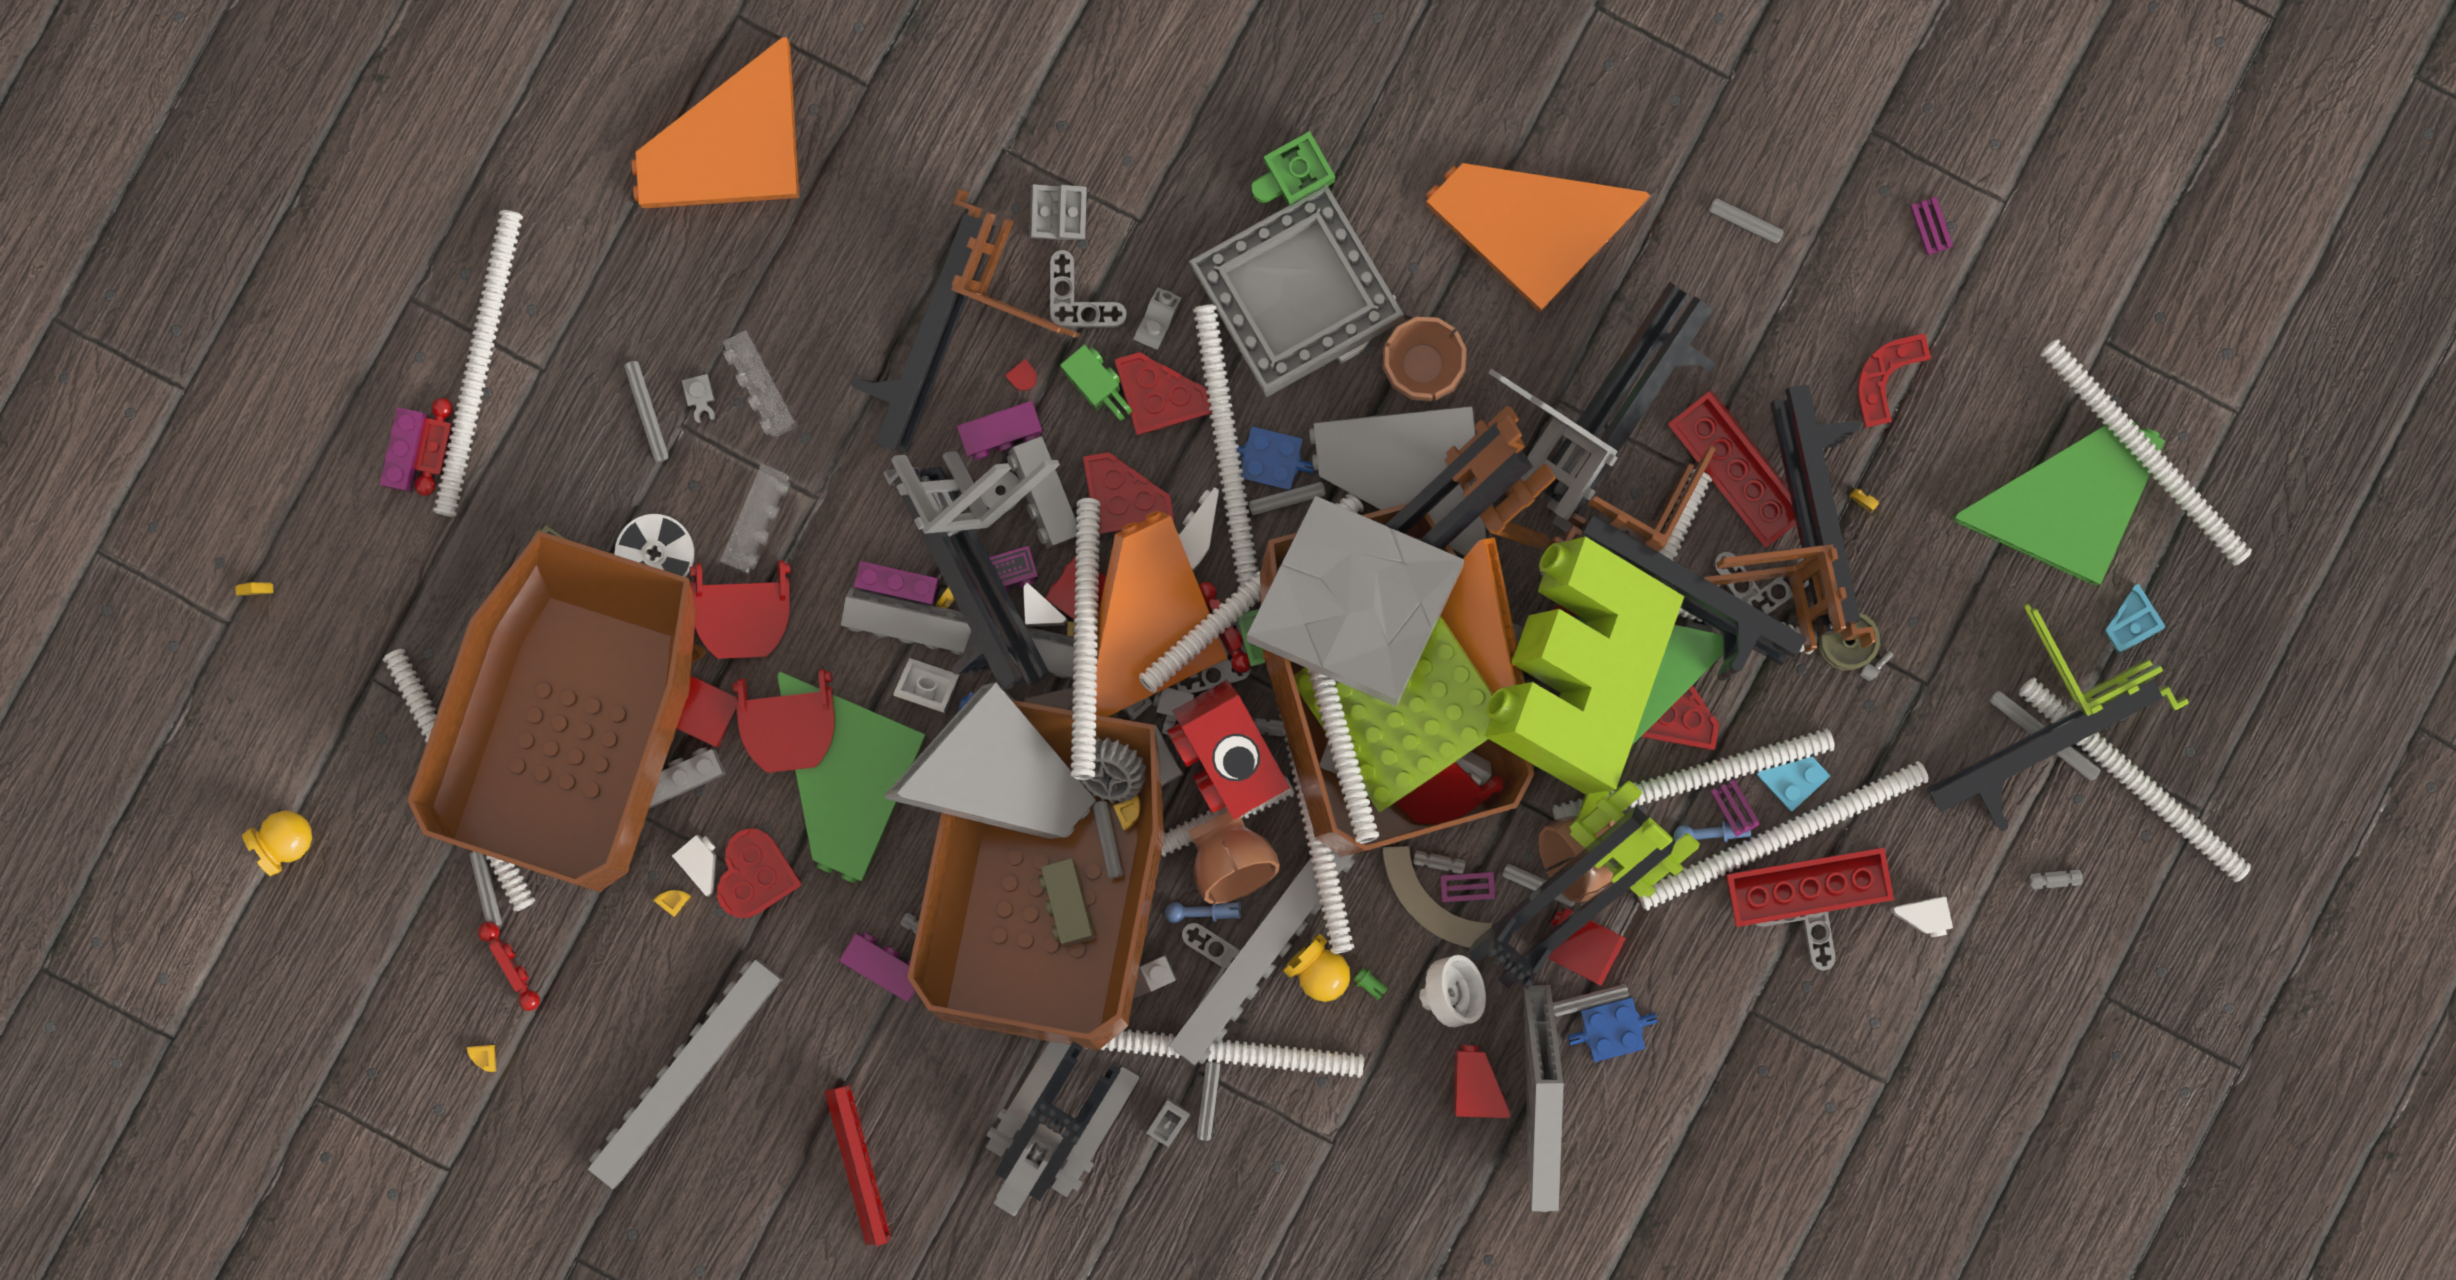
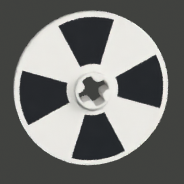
[615,514,694,577]

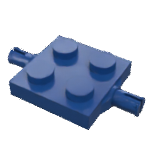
[1237,426,1314,490]
[1568,996,1658,1062]

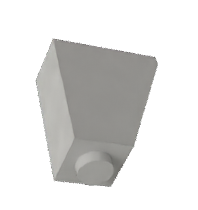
[1133,954,1176,998]

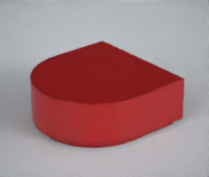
[1005,359,1037,391]

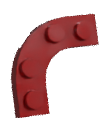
[1857,333,1931,428]

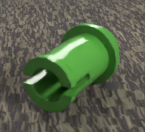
[1353,968,1388,1000]

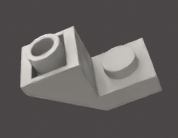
[1134,287,1181,350]

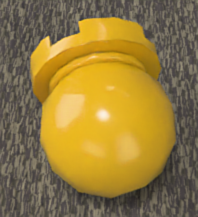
[242,810,312,876]
[1282,933,1350,1002]

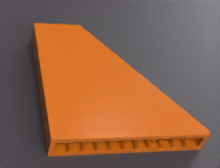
[632,37,799,208]
[1425,163,1650,313]
[1094,511,1227,717]
[1441,537,1525,694]

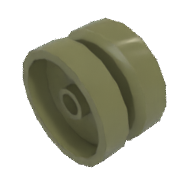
[1817,613,1880,671]

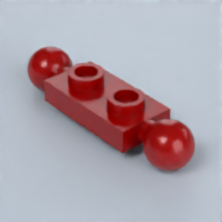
[414,398,453,496]
[1199,582,1251,673]
[478,921,540,1011]

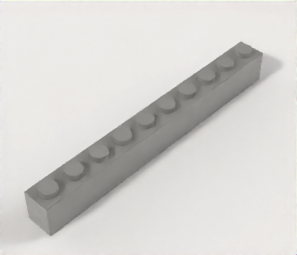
[841,587,1076,678]
[1169,851,1356,1066]
[588,959,783,1189]

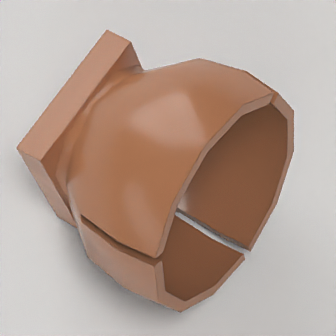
[1382,317,1467,401]
[1189,812,1280,904]
[1539,816,1616,903]

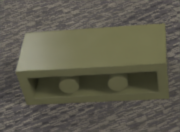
[1039,858,1096,947]

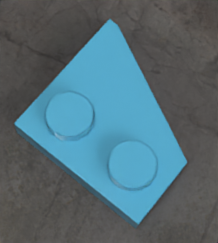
[2104,584,2166,654]
[1756,757,1830,812]

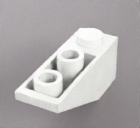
[1178,487,1219,571]

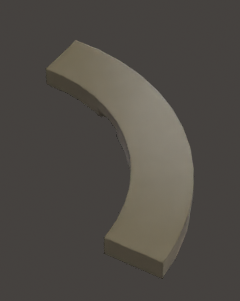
[1382,846,1492,948]

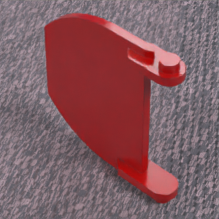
[690,560,790,659]
[733,669,835,773]
[1395,762,1504,824]

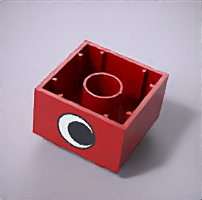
[1166,679,1290,820]

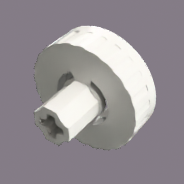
[1419,955,1486,1027]

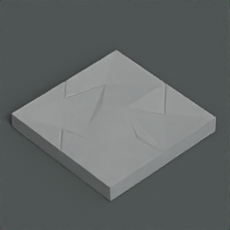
[1189,185,1405,397]
[1247,496,1464,707]

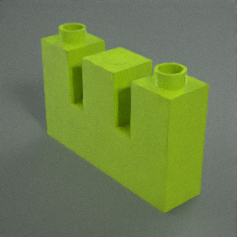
[1484,537,1684,794]

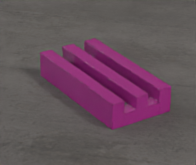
[1910,197,1953,256]
[1710,779,1759,837]
[1440,872,1495,902]

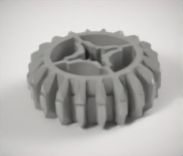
[1078,737,1146,804]

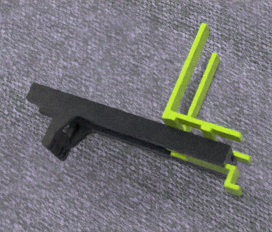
[1927,603,2189,831]
[1469,781,1700,989]

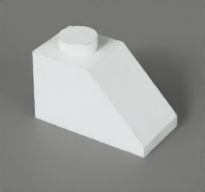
[672,835,717,896]
[1890,897,1953,937]

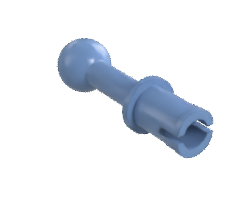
[1674,821,1751,842]
[1164,902,1241,923]

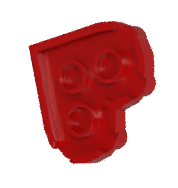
[717,829,803,918]

